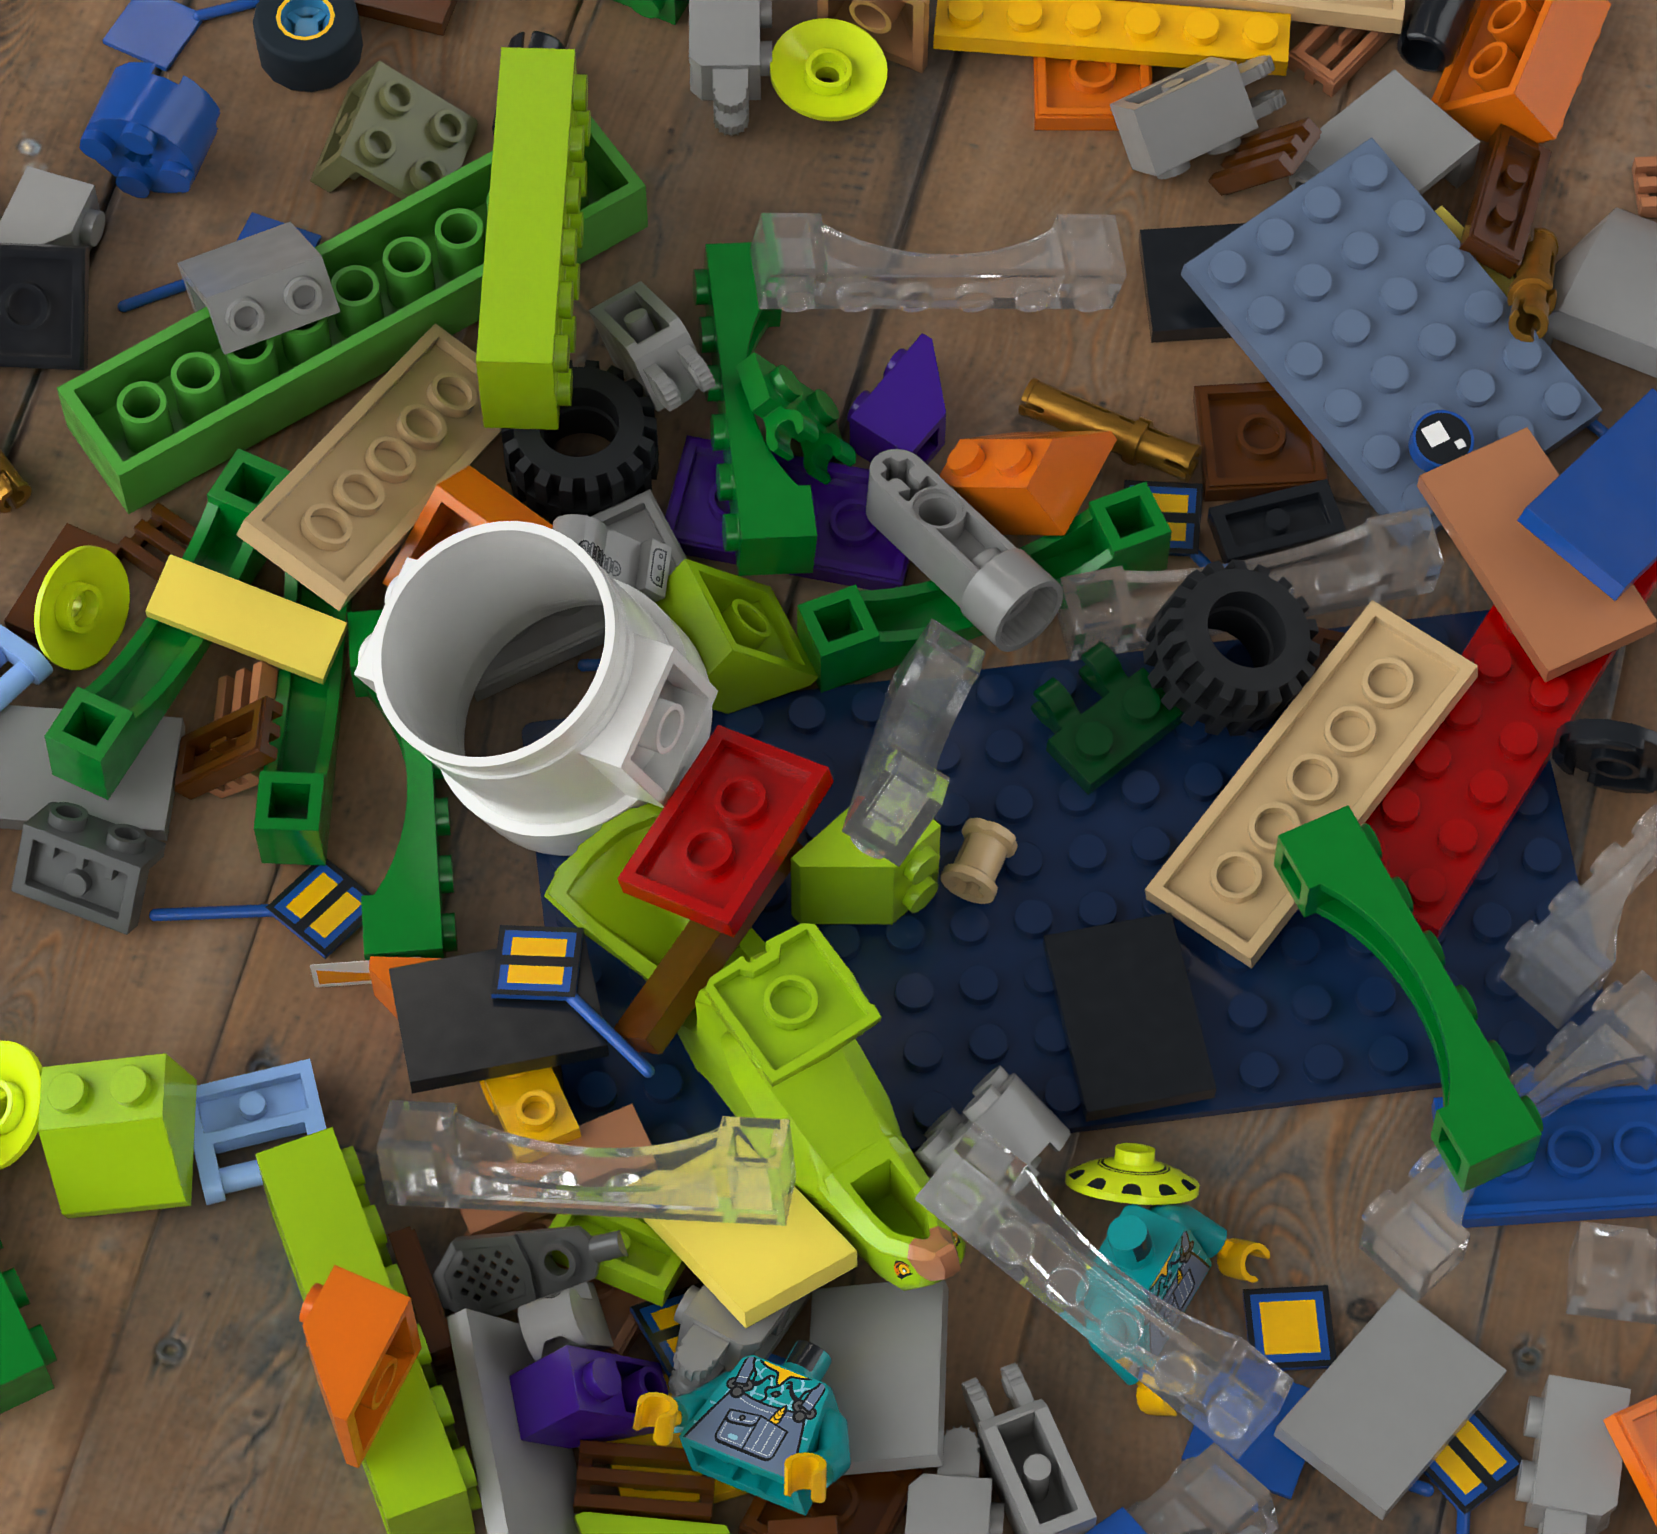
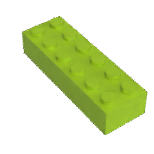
[476,47,591,430]
[255,1127,482,1534]

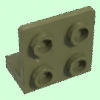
[310,61,478,200]

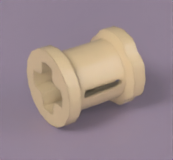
[941,818,1018,904]

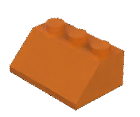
[1431,0,1611,143]

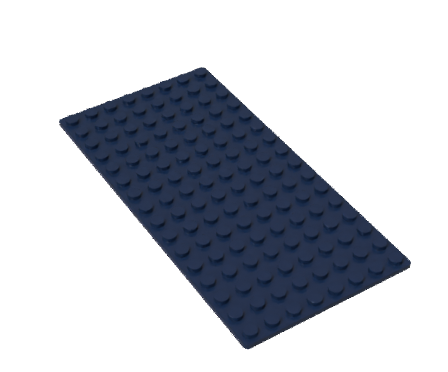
[522,610,1617,1191]

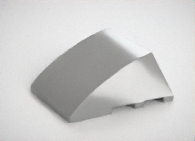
[1535,207,1657,378]

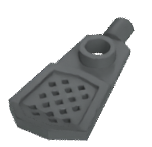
[432,1226,628,1317]

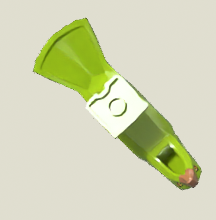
[544,803,966,1291]

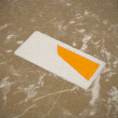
[310,957,421,987]

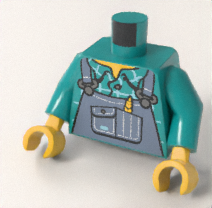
[1082,1203,1270,1417]
[633,1340,851,1516]

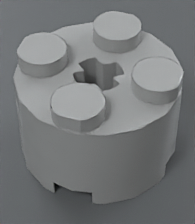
[915,1065,1071,1224]

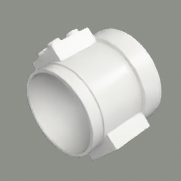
[354,521,718,856]

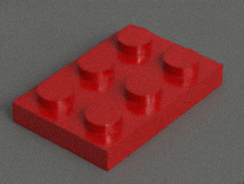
[617,725,834,938]

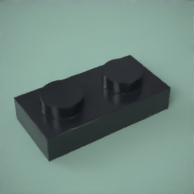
[1207,479,1347,568]

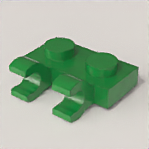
[736,352,856,485]

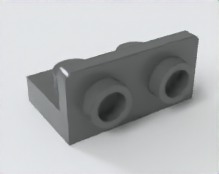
[11,802,166,935]

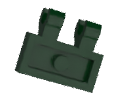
[1031,641,1184,795]

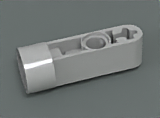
[866,449,1063,652]

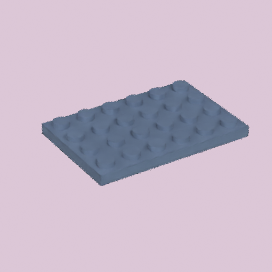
[1181,137,1603,552]

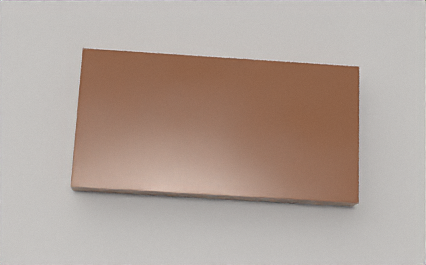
[1417,427,1657,682]

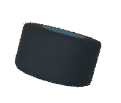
[253,0,363,92]

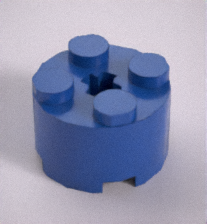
[79,62,220,198]

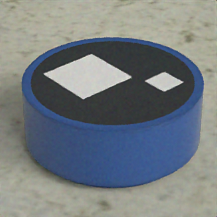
[1409,410,1474,472]

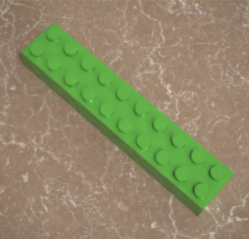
[57,117,648,515]

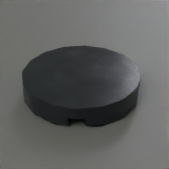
[1552,718,1657,794]

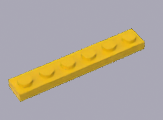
[933,0,1291,76]

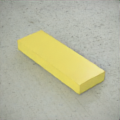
[145,554,348,685]

